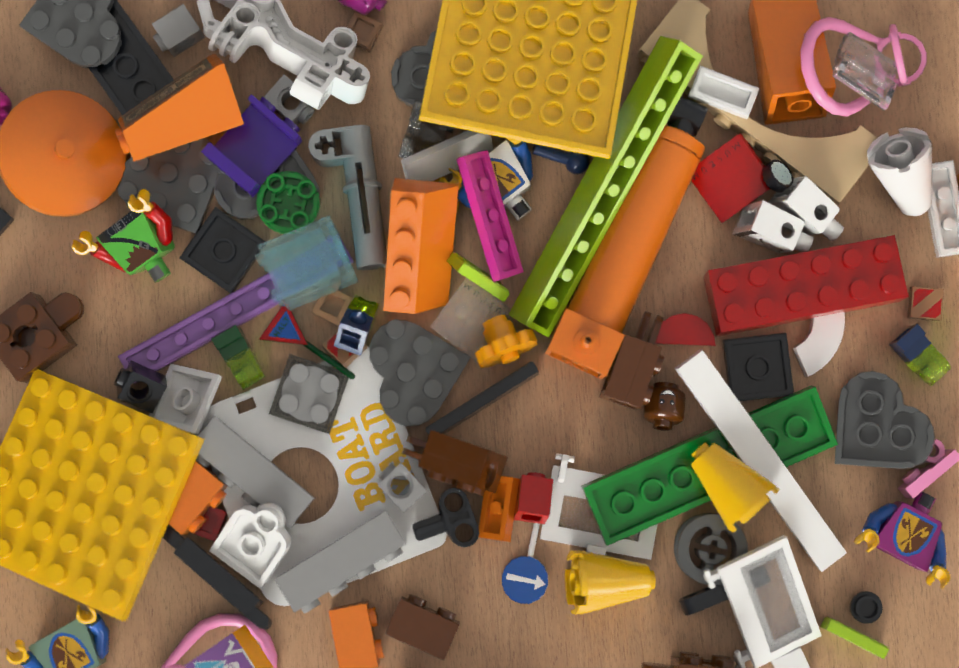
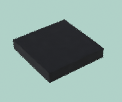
[179,207,268,293]
[722,333,794,401]

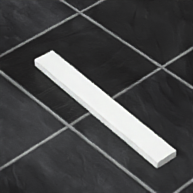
[674,349,847,572]

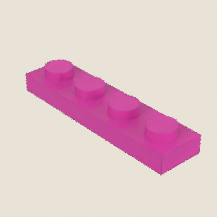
[456,150,524,282]

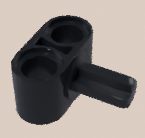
[412,488,479,547]

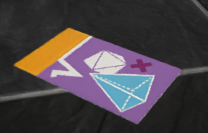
[185,625,273,668]

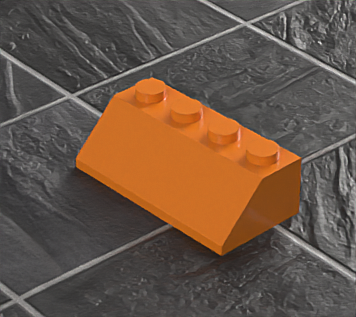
[383,178,459,314]

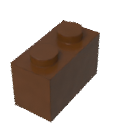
[385,594,460,660]

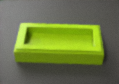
[447,252,510,302]
[820,617,889,659]

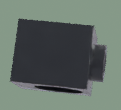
[114,360,167,414]

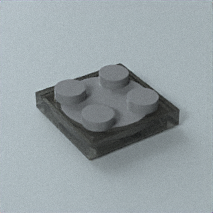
[269,354,349,434]

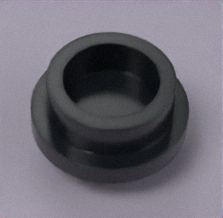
[850,591,883,624]

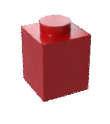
[514,472,554,525]

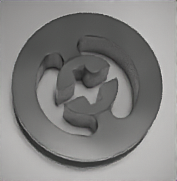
[674,513,748,585]

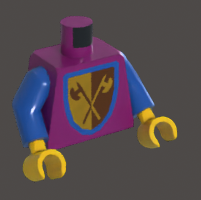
[854,492,951,589]

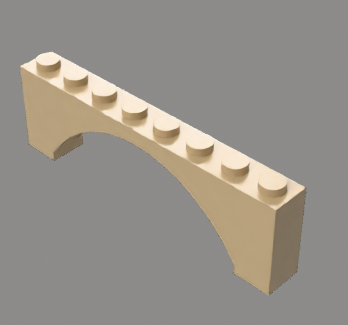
[637,0,877,205]

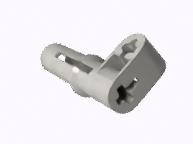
[308,125,387,270]

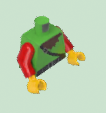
[72,189,175,283]

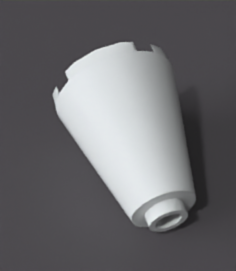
[867,127,932,216]

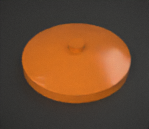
[0,90,126,217]

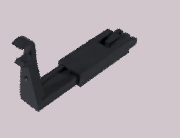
[162,433,272,630]

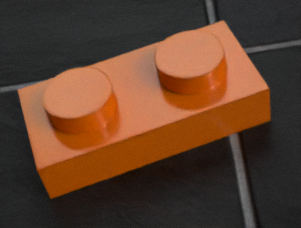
[478,476,520,542]

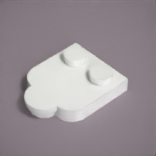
[209,503,291,589]

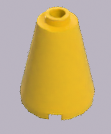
[691,442,780,533]
[564,550,656,615]

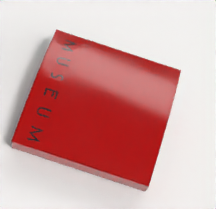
[691,133,770,223]

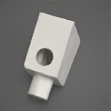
[768,176,844,242]

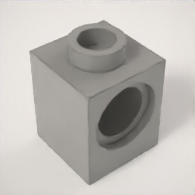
[152,4,205,57]
[264,74,315,125]
[378,463,427,513]

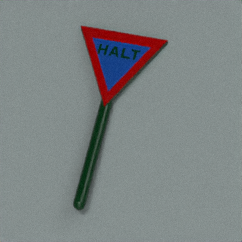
[259,301,355,379]

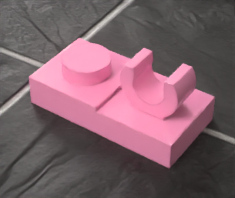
[898,439,959,498]

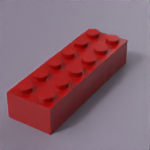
[703,235,909,337]

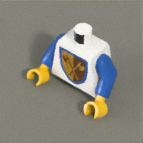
[439,138,533,221]

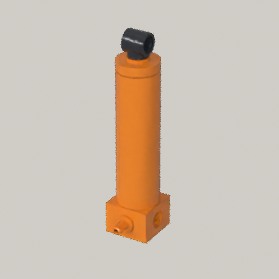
[545,96,708,380]

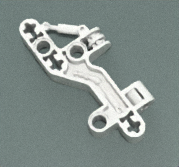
[197,0,370,110]

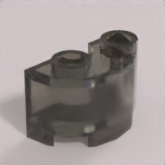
[398,99,455,159]

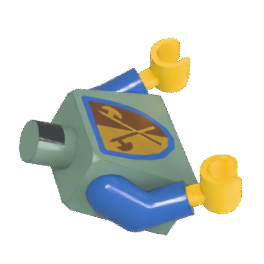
[5,605,110,668]

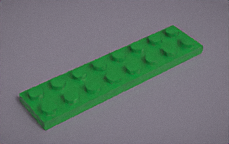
[581,385,838,546]

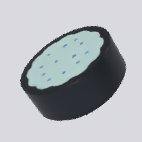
[762,160,793,193]

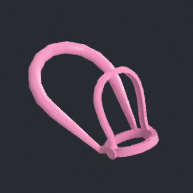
[800,17,927,116]
[161,613,278,668]

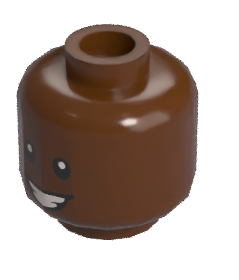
[643,382,686,431]

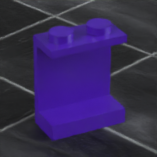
[201,94,303,197]

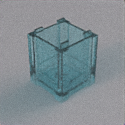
[255,215,359,311]

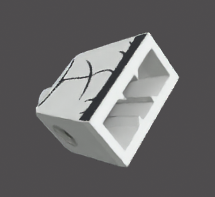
[732,201,813,253]

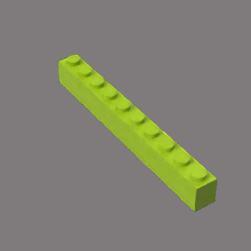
[508,36,703,338]

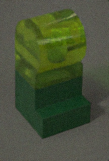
[211,325,266,390]

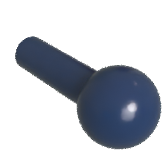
[532,144,590,174]

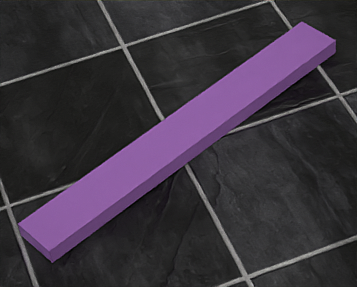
[118,234,354,384]

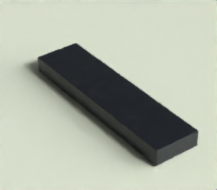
[425,362,539,435]

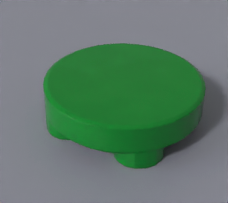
[256,171,321,235]

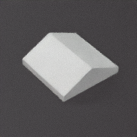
[149,364,222,436]

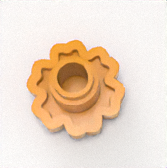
[475,315,538,368]

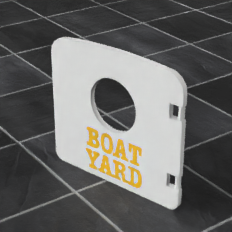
[201,346,447,606]

